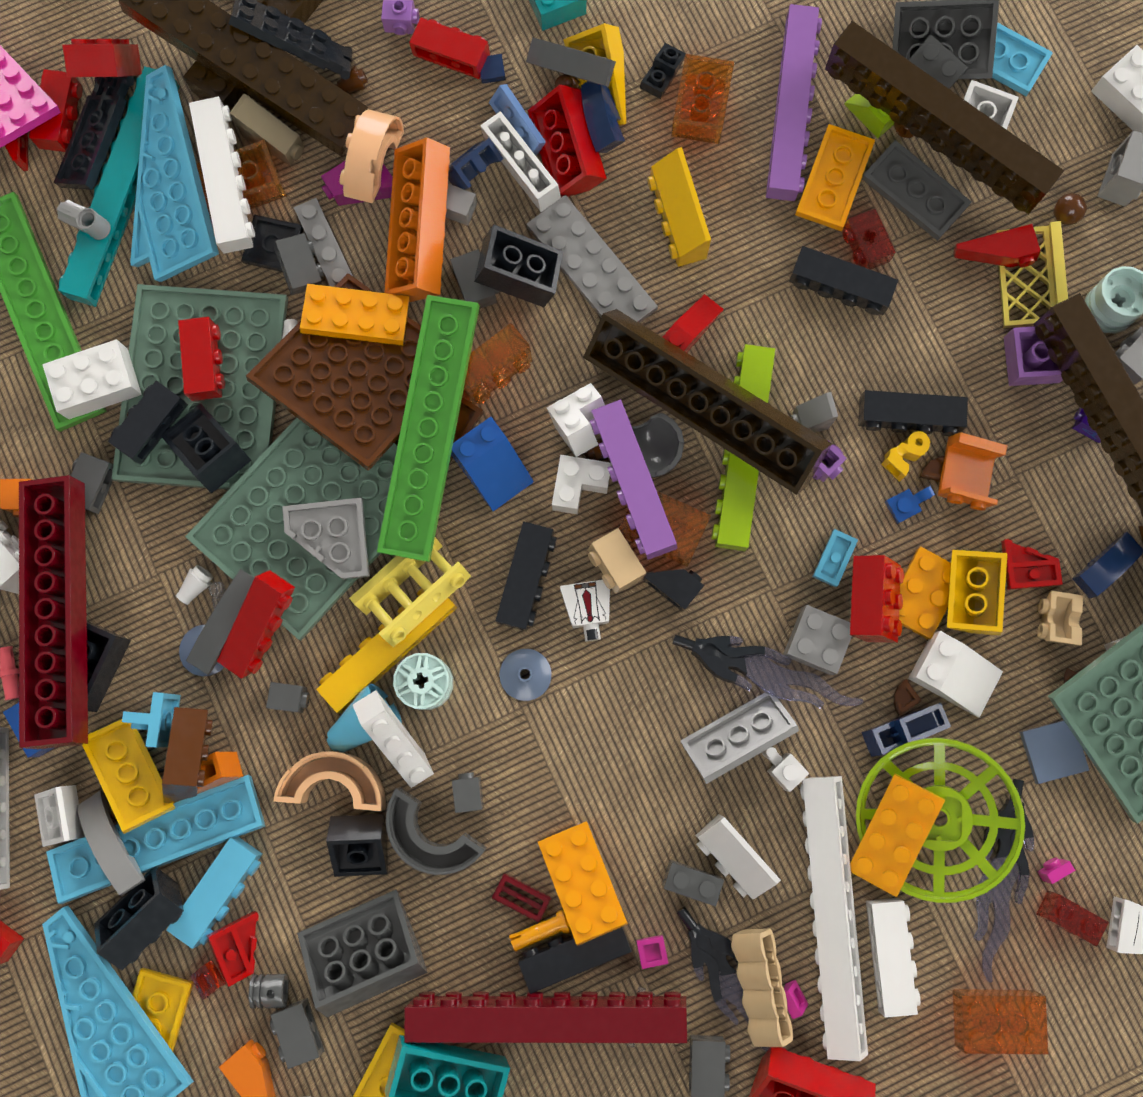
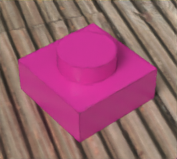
[1037,857,1076,884]
[636,935,669,969]
[784,980,809,1019]

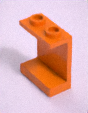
[937,432,1007,511]

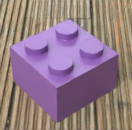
[1004,327,1063,386]

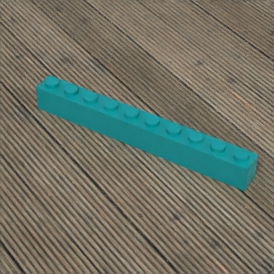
[58,66,180,307]

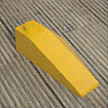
[563,23,626,126]

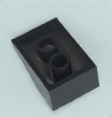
[161,403,251,494]

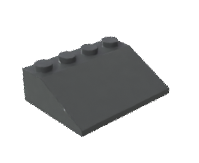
[892,0,999,80]
[297,890,428,1017]

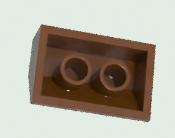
[162,707,213,803]

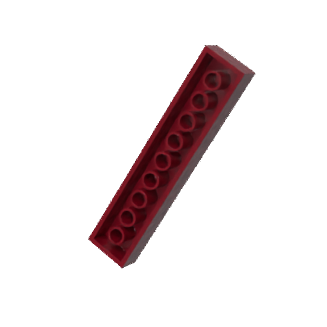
[19,475,88,749]
[404,991,687,1043]

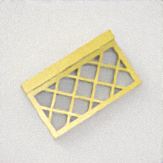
[996,221,1068,328]

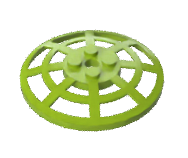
[856,738,1025,903]

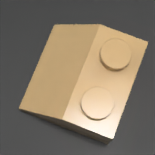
[588,528,646,594]

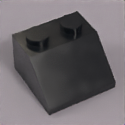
[326,814,388,877]

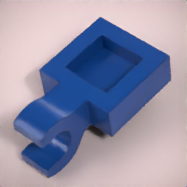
[885,486,935,524]

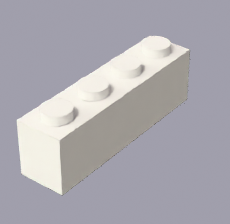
[480,111,561,212]
[353,690,434,788]
[866,898,921,1017]

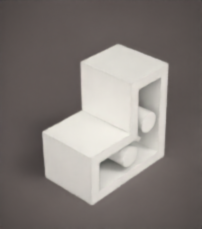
[547,383,605,457]
[552,455,611,515]

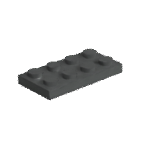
[862,140,972,241]

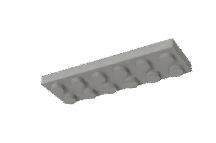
[527,195,658,323]

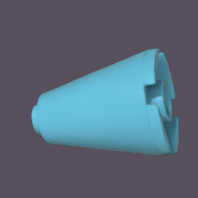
[327,684,402,752]

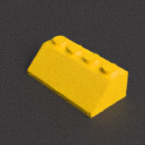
[647,147,711,267]

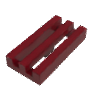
[492,873,552,923]

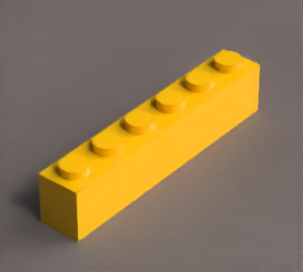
[316,583,457,714]

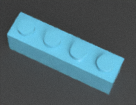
[166,837,263,949]

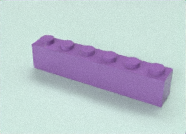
[590,399,677,560]

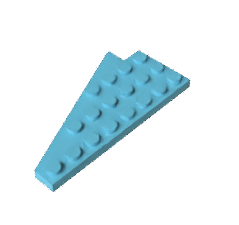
[130,65,219,282]
[42,906,194,1097]

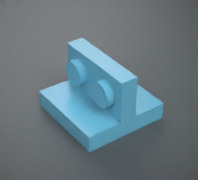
[122,692,181,748]

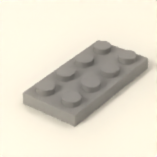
[680,689,799,784]

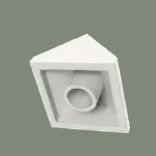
[34,785,85,847]

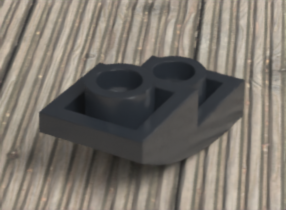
[640,43,686,99]

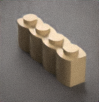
[731,928,793,1047]

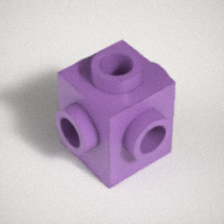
[381,0,419,35]
[813,440,847,482]

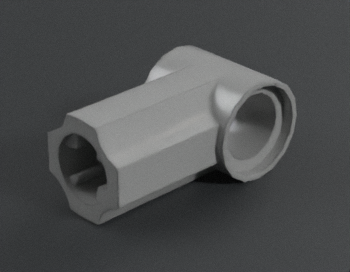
[56,200,111,240]

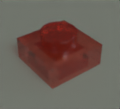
[190,960,225,1000]

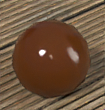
[1053,193,1087,225]

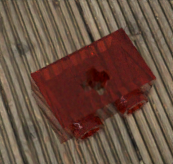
[842,209,896,270]
[1036,891,1109,947]

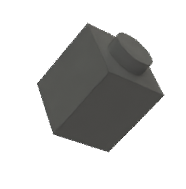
[266,682,310,713]
[452,772,484,813]

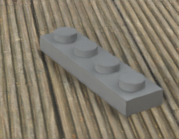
[294,198,353,287]

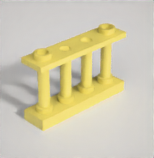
[349,537,471,647]

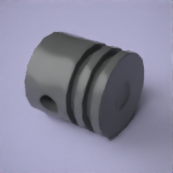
[249,974,289,1009]

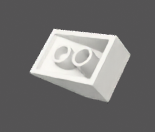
[908,631,1003,717]

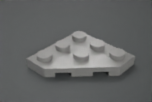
[282,498,370,580]

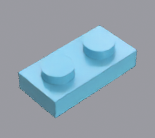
[812,529,858,587]

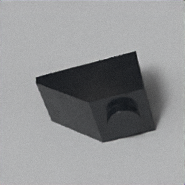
[643,569,704,612]

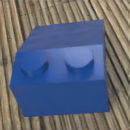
[451,416,534,512]

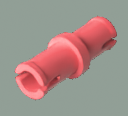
[0,646,19,701]

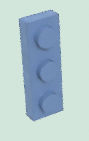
[489,84,546,156]

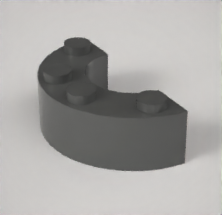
[386,787,487,875]

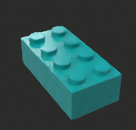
[385,1035,510,1097]

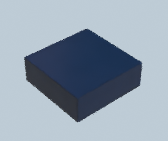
[480,54,506,84]

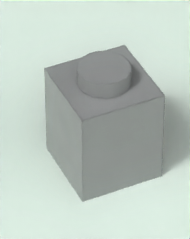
[445,184,477,225]

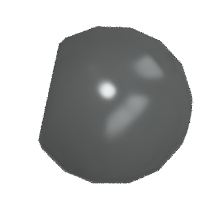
[632,413,684,478]

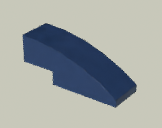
[581,81,625,153]
[1072,532,1143,599]
[861,702,951,757]

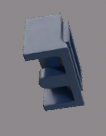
[448,137,504,189]

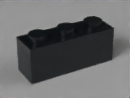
[107,380,188,465]

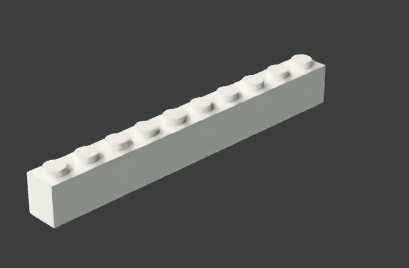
[800,776,868,1061]

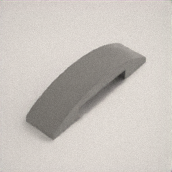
[77,791,145,896]

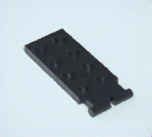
[228,0,353,80]
[54,75,134,190]

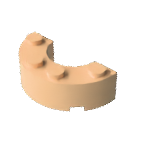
[340,109,404,203]
[273,751,386,811]

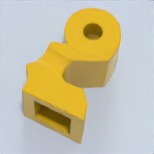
[881,431,930,482]

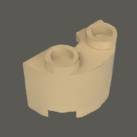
[1037,591,1083,646]

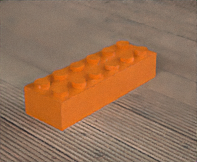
[384,137,450,302]

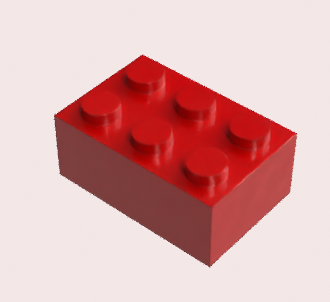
[62,39,142,77]
[850,555,904,643]

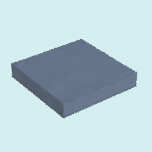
[1019,720,1089,784]

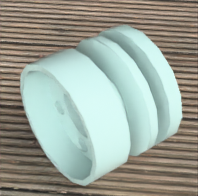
[1084,266,1143,334]
[393,653,453,710]

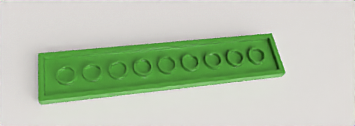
[0,191,107,432]
[377,295,480,562]

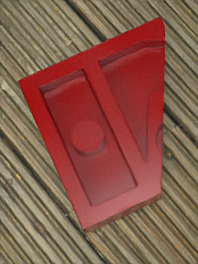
[1001,539,1063,590]
[206,911,259,987]

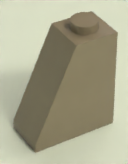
[230,94,304,166]

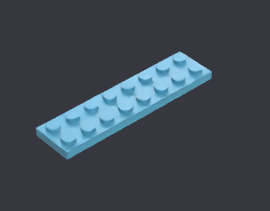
[46,775,266,904]

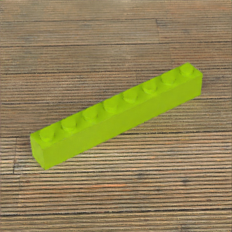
[711,344,776,552]

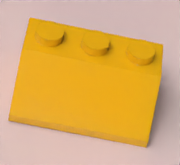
[947,550,1007,636]

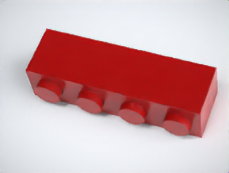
[217,570,295,679]

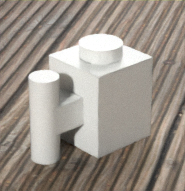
[762,747,809,792]

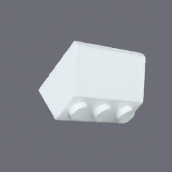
[964,80,1019,130]
[695,814,781,899]

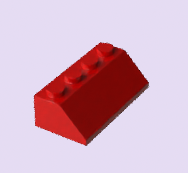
[527,84,607,198]
[749,1047,876,1097]

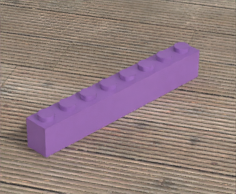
[766,4,822,201]

